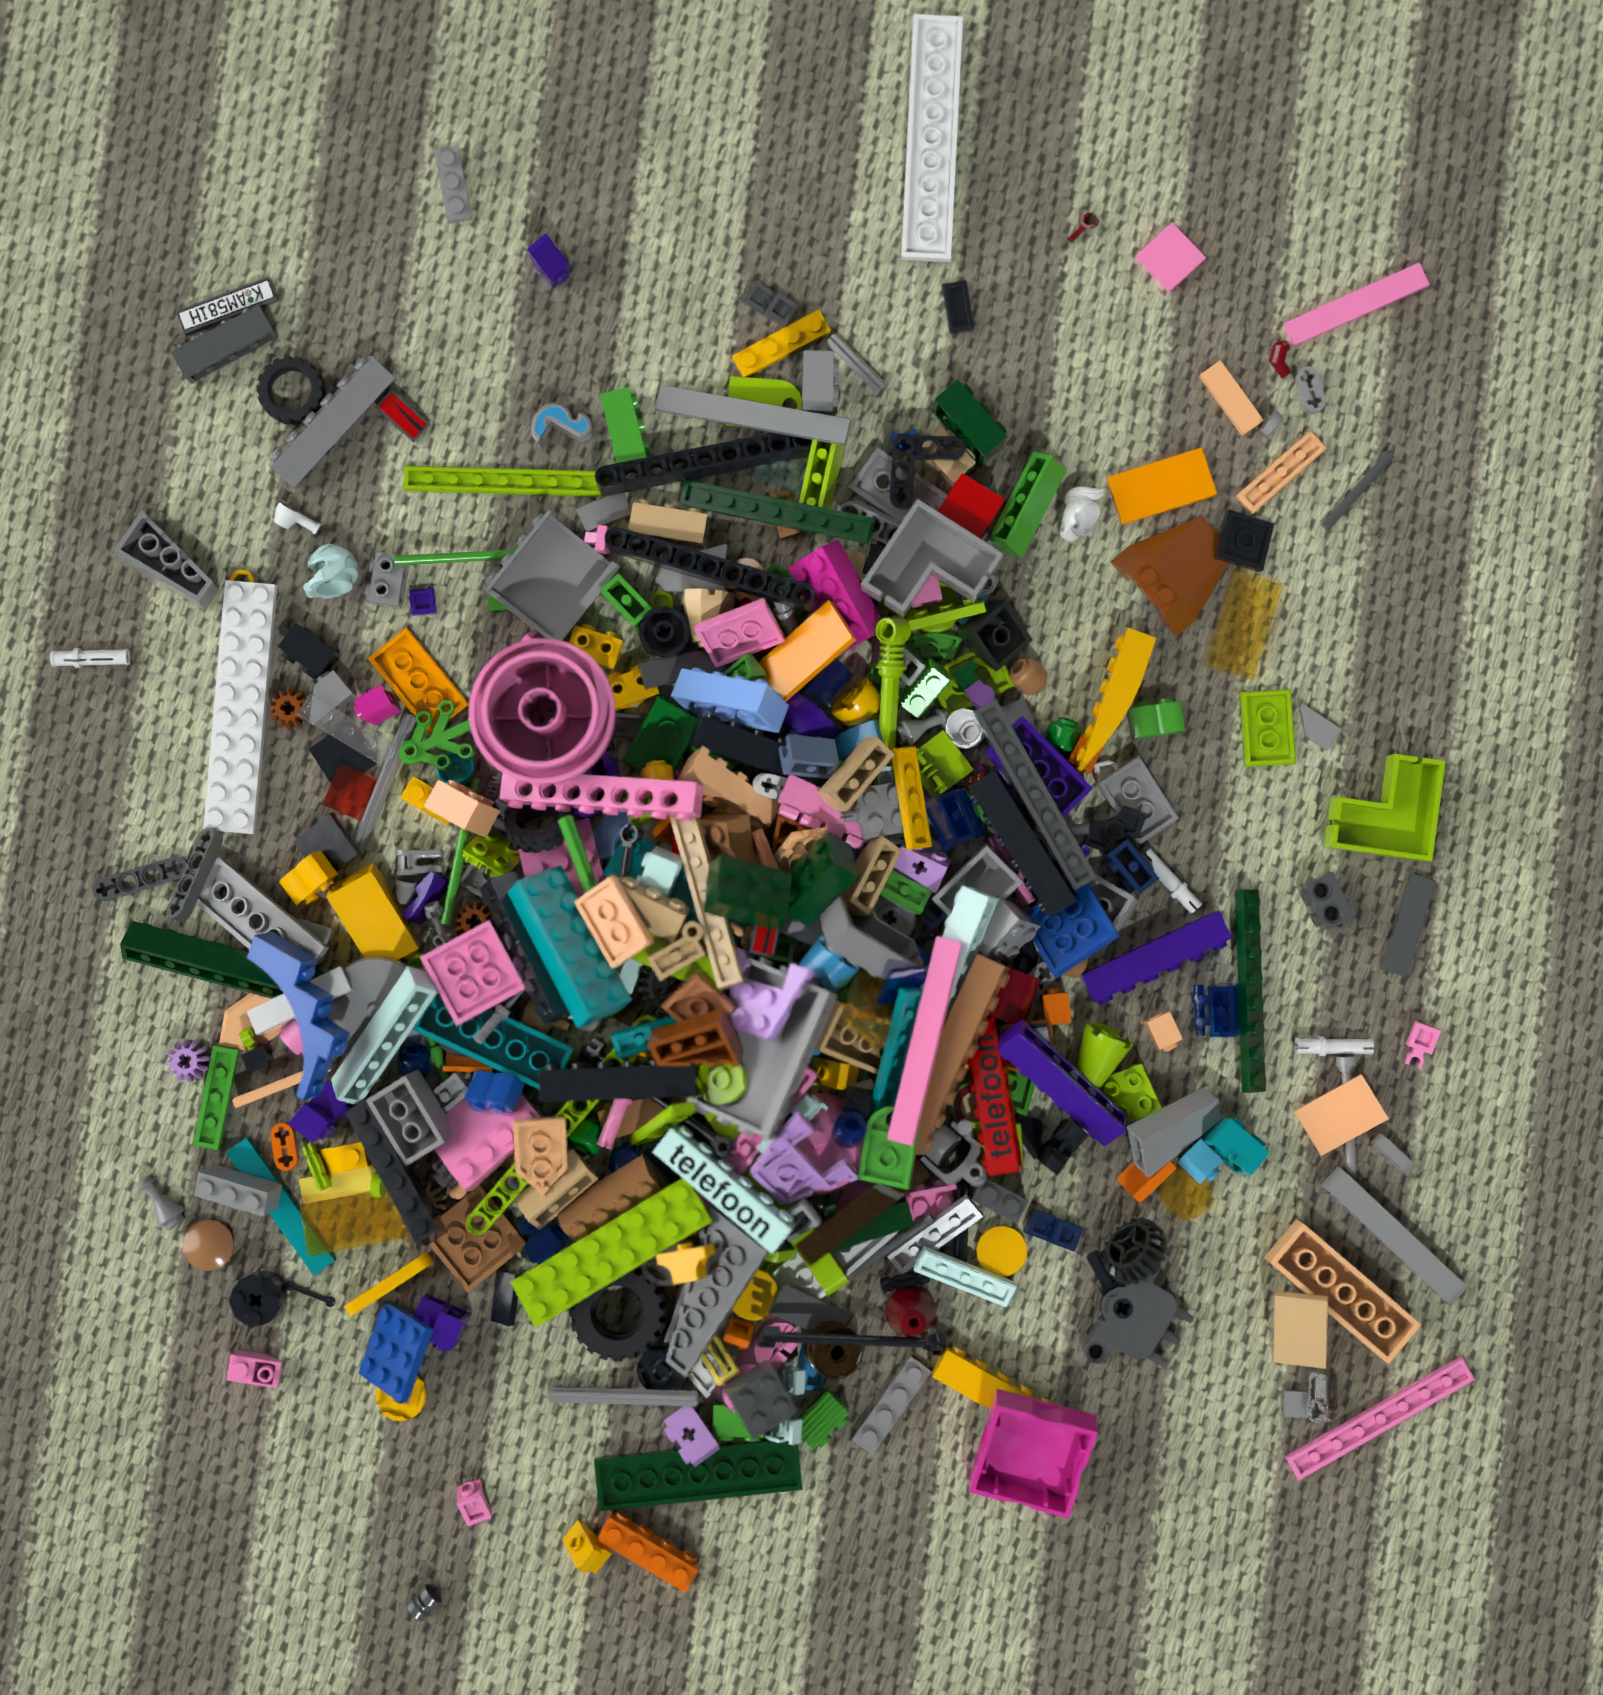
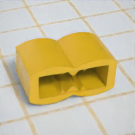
[279,850,338,906]

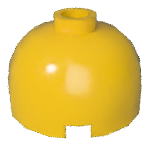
[831,678,880,727]

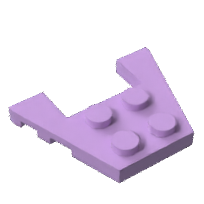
[729,947,815,1041]
[750,1111,859,1205]

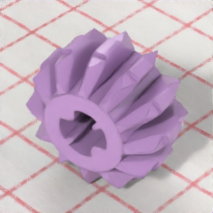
[165,1039,211,1082]

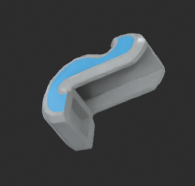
[531,403,594,447]

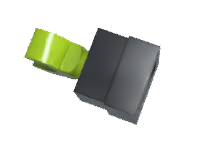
[238,1027,274,1074]

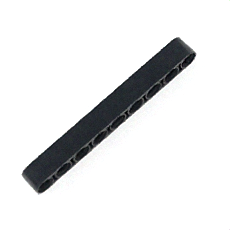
[595,433,812,496]
[604,527,819,611]

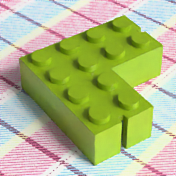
[1324,754,1446,862]

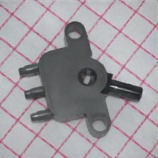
[1082,1250,1194,1367]

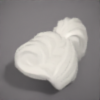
[1060,487,1104,542]

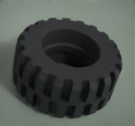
[569,1264,669,1362]

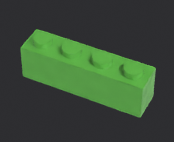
[988,451,1067,558]

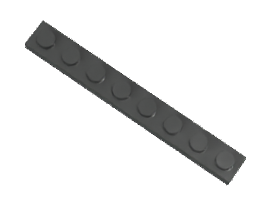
[973,699,1097,890]

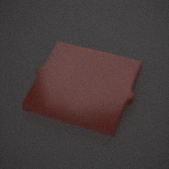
[322,764,377,821]

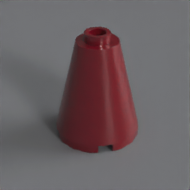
[885,1287,936,1337]

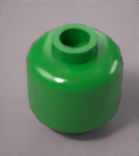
[1045,717,1081,756]
[568,1118,602,1157]

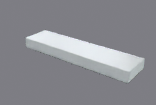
[246,966,352,1035]

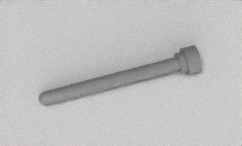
[1336,1055,1357,1177]

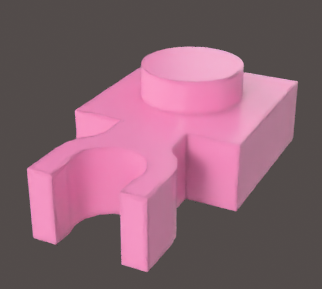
[1404,1020,1441,1069]

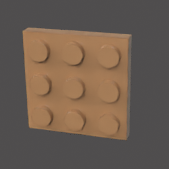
[429,1184,528,1293]

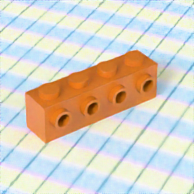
[597,1510,700,1593]

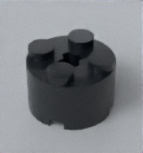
[639,606,691,660]
[229,1271,288,1327]

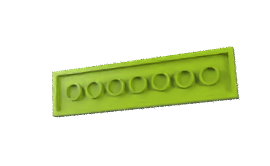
[510,1178,713,1328]

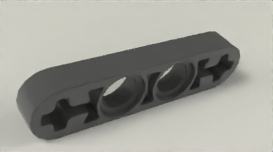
[167,827,223,922]
[92,856,188,901]

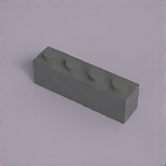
[171,305,278,384]

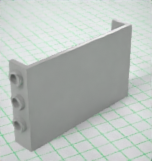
[687,956,837,1140]

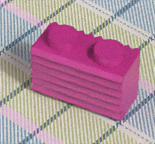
[353,685,402,726]

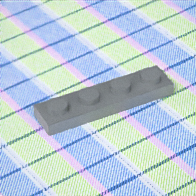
[887,1194,983,1275]
[852,1355,932,1455]

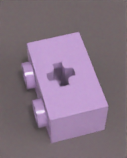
[892,842,952,893]
[664,1406,720,1467]

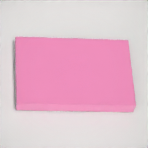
[694,598,785,668]

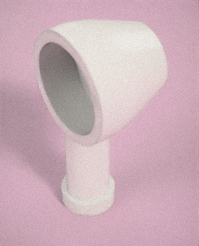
[274,501,322,535]

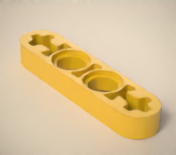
[344,1252,434,1317]

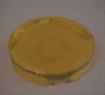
[1160,1169,1212,1220]

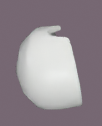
[945,708,985,749]

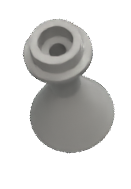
[896,709,949,747]
[137,1175,185,1231]

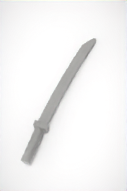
[473,990,525,1044]

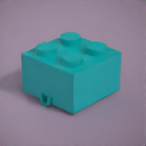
[1201,1118,1270,1176]

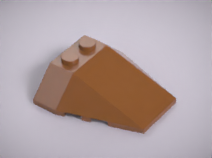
[1110,516,1229,637]

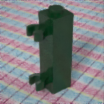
[816,1201,915,1254]

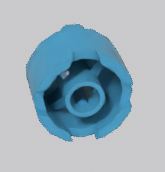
[800,934,861,994]

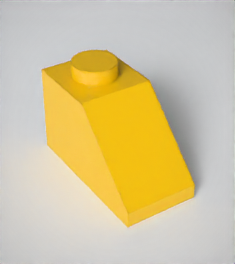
[400,776,450,825]
[319,1141,372,1174]

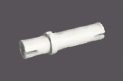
[50,648,130,668]
[1142,848,1203,914]
[1294,1036,1374,1056]

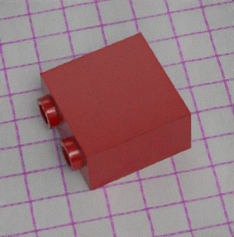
[937,473,1005,539]

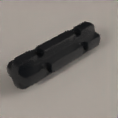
[880,1272,930,1293]

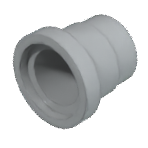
[394,878,420,905]

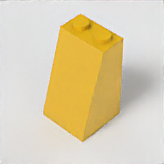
[326,861,420,960]

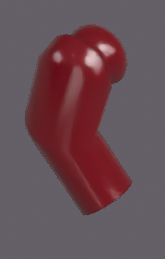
[1269,340,1292,379]

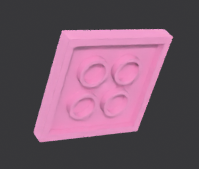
[519,818,604,898]
[420,920,525,1026]

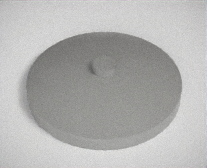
[327,956,420,1053]

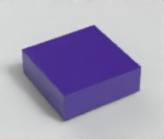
[409,588,437,616]

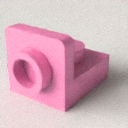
[457,1479,492,1526]

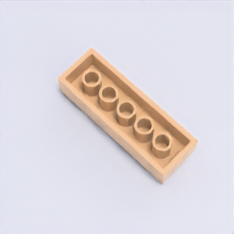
[1264,1220,1421,1364]

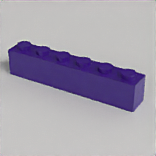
[1080,911,1232,1005]
[998,1019,1128,1146]

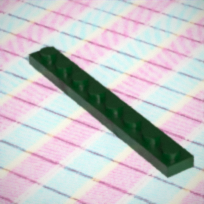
[679,480,875,545]
[1235,889,1266,1093]

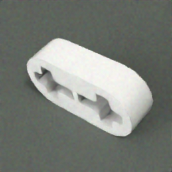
[753,773,787,800]

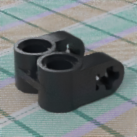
[1037,1118,1089,1176]

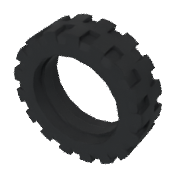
[256,356,326,425]
[504,795,572,853]

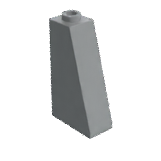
[1127,1087,1221,1178]

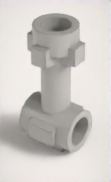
[424,901,457,948]

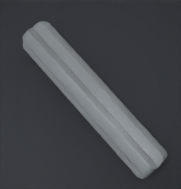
[827,333,885,393]

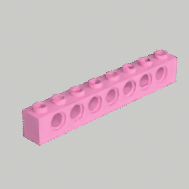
[499,773,704,821]

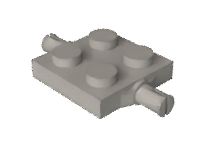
[840,782,926,840]

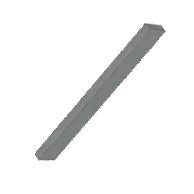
[655,385,852,446]

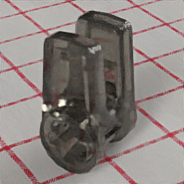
[1305,1372,1339,1423]

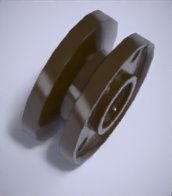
[805,1321,863,1380]

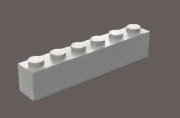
[268,356,395,488]

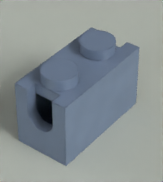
[778,734,840,779]

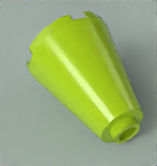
[1076,1021,1134,1089]

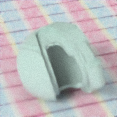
[303,544,359,599]

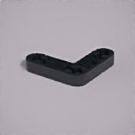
[890,435,966,510]

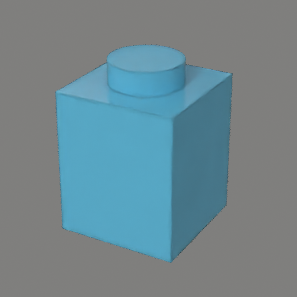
[1178,1139,1223,1184]

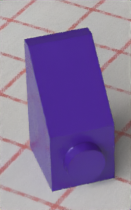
[527,233,571,287]

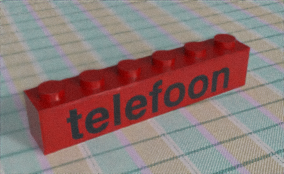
[967,1017,1024,1176]

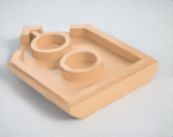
[773,827,828,872]
[219,993,285,1050]
[513,1116,568,1196]

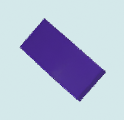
[402,871,448,925]

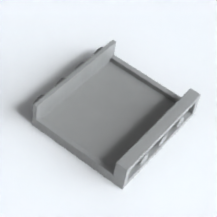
[485,510,620,641]

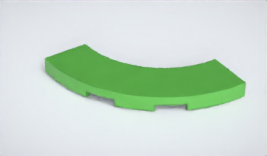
[866,633,962,686]

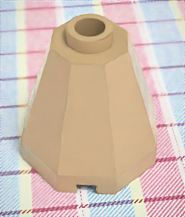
[682,588,735,648]

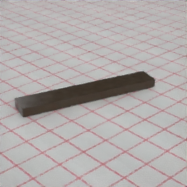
[794,1157,930,1267]

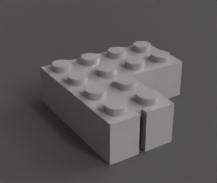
[861,499,1004,618]
[819,894,926,988]

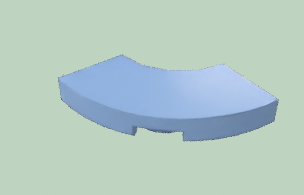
[593,812,634,860]

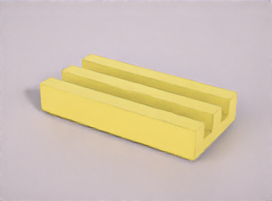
[701,1333,741,1386]

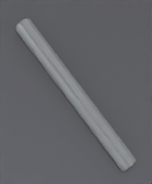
[353,713,417,855]
[548,1387,699,1407]

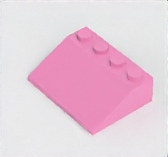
[434,1070,544,1192]

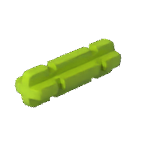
[302,1142,332,1191]

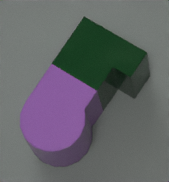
[951,659,995,708]

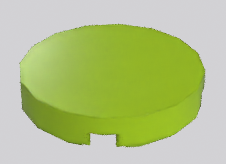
[696,1063,748,1106]

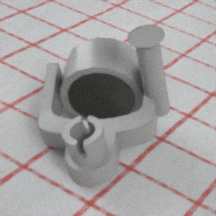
[920,1120,987,1187]

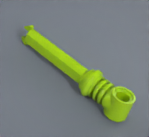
[875,618,911,766]

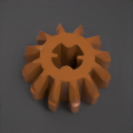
[268,688,311,731]
[454,900,496,934]

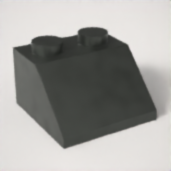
[957,600,1033,671]

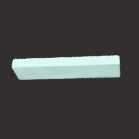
[913,1246,1017,1307]

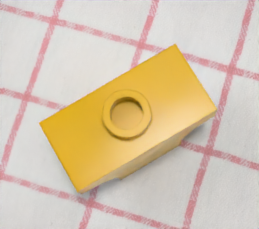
[812,1056,859,1090]
[656,1242,715,1284]
[562,1520,612,1574]

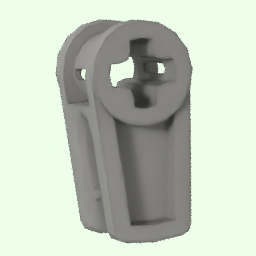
[395,849,444,876]

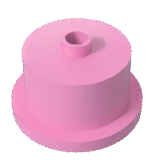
[469,639,616,785]

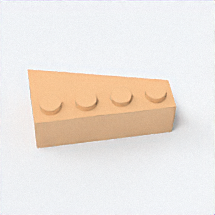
[677,746,780,831]

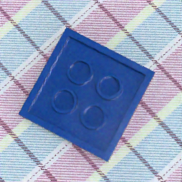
[1028,883,1120,979]
[359,1301,433,1404]

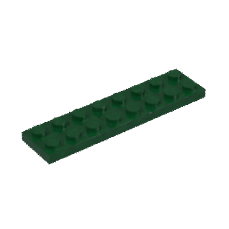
[594,1439,803,1512]

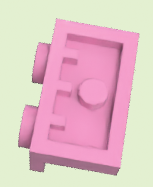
[902,1179,957,1221]

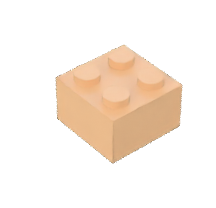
[424,779,500,837]

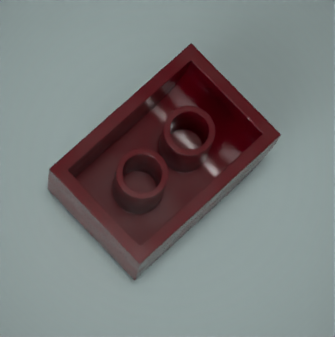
[988,966,1041,1024]

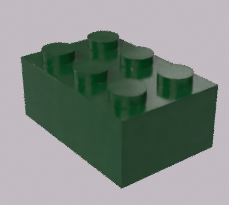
[932,379,1007,467]
[788,832,859,927]
[704,854,792,930]

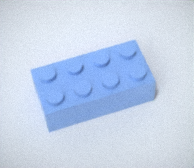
[671,668,789,733]

